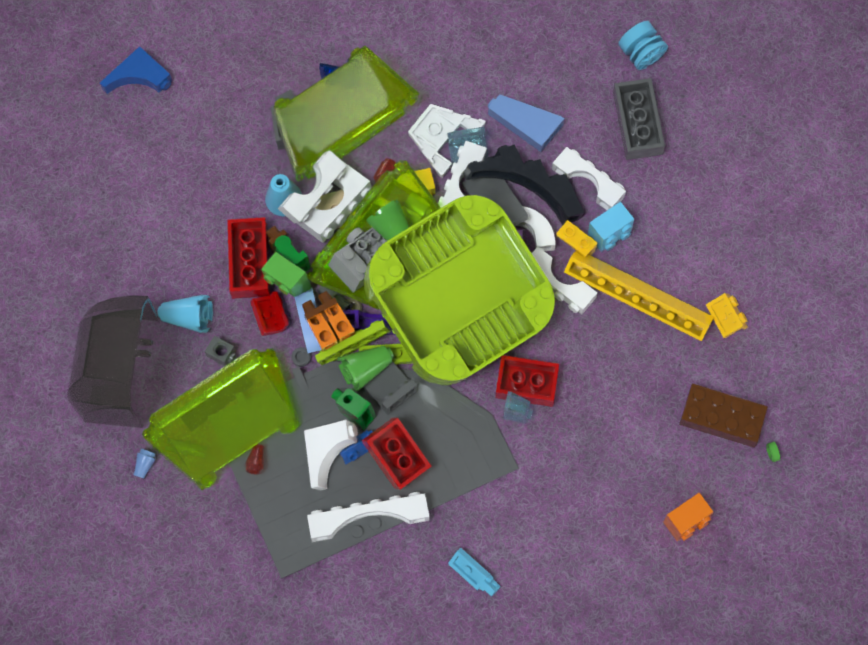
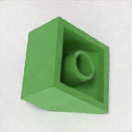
[261,252,311,297]

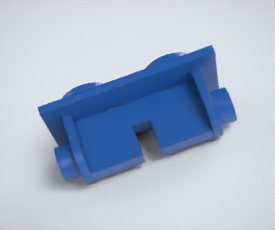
[339,430,372,464]

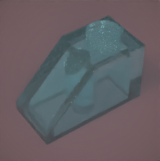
[503,391,533,424]

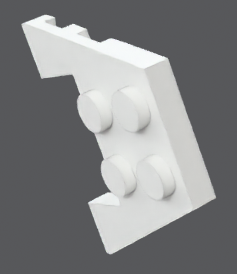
[408,104,486,178]

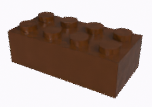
[679,383,768,448]

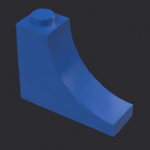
[100,46,172,94]

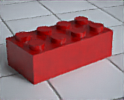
[227,217,270,299]

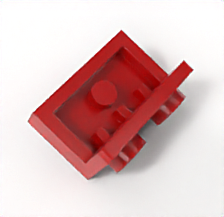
[250,291,289,336]

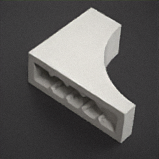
[304,420,358,491]

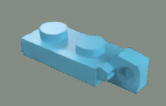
[448,548,501,596]

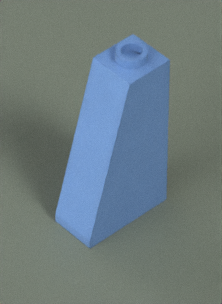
[488,94,564,152]

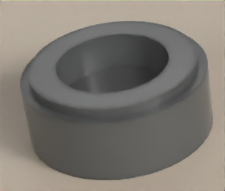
[292,347,311,367]

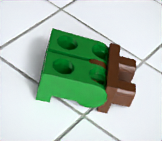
[266,226,311,272]

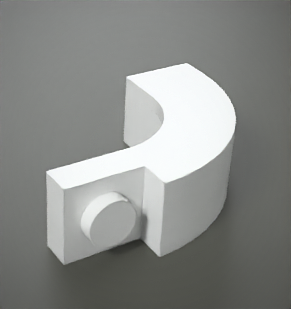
[515,206,556,251]

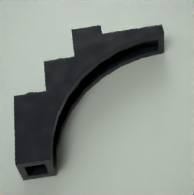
[463,145,584,226]

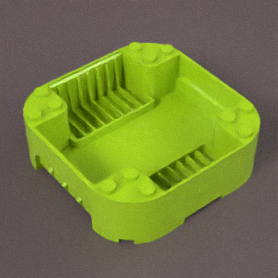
[364,195,555,385]

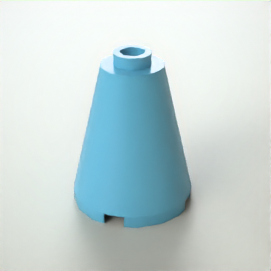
[265,174,302,217]
[157,295,213,333]

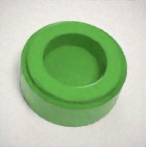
[766,441,780,462]

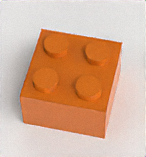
[663,493,713,541]

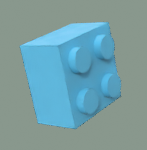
[588,202,634,252]

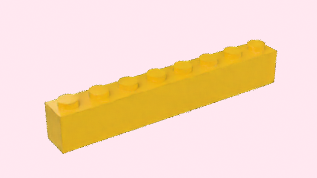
[564,251,714,341]

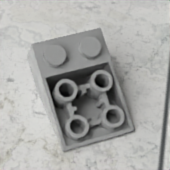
[328,228,387,293]

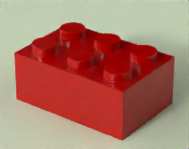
[495,355,559,407]
[361,418,431,490]

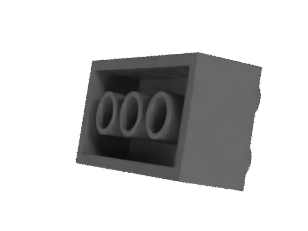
[613,78,665,160]

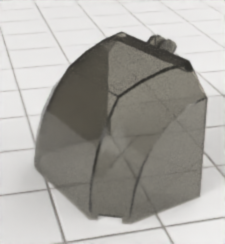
[67,295,159,428]

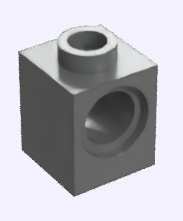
[204,335,237,367]

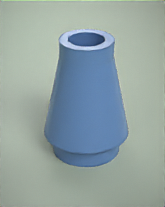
[133,448,156,479]

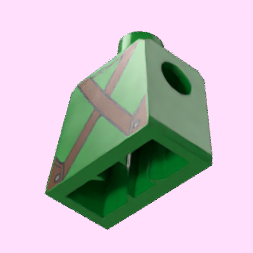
[331,388,376,431]

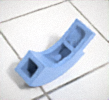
[295,287,321,353]

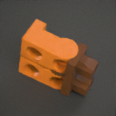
[302,291,355,352]

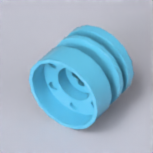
[618,21,668,70]

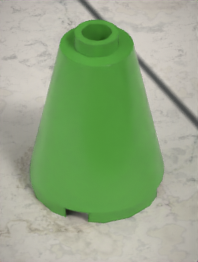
[366,199,409,241]
[337,346,394,392]

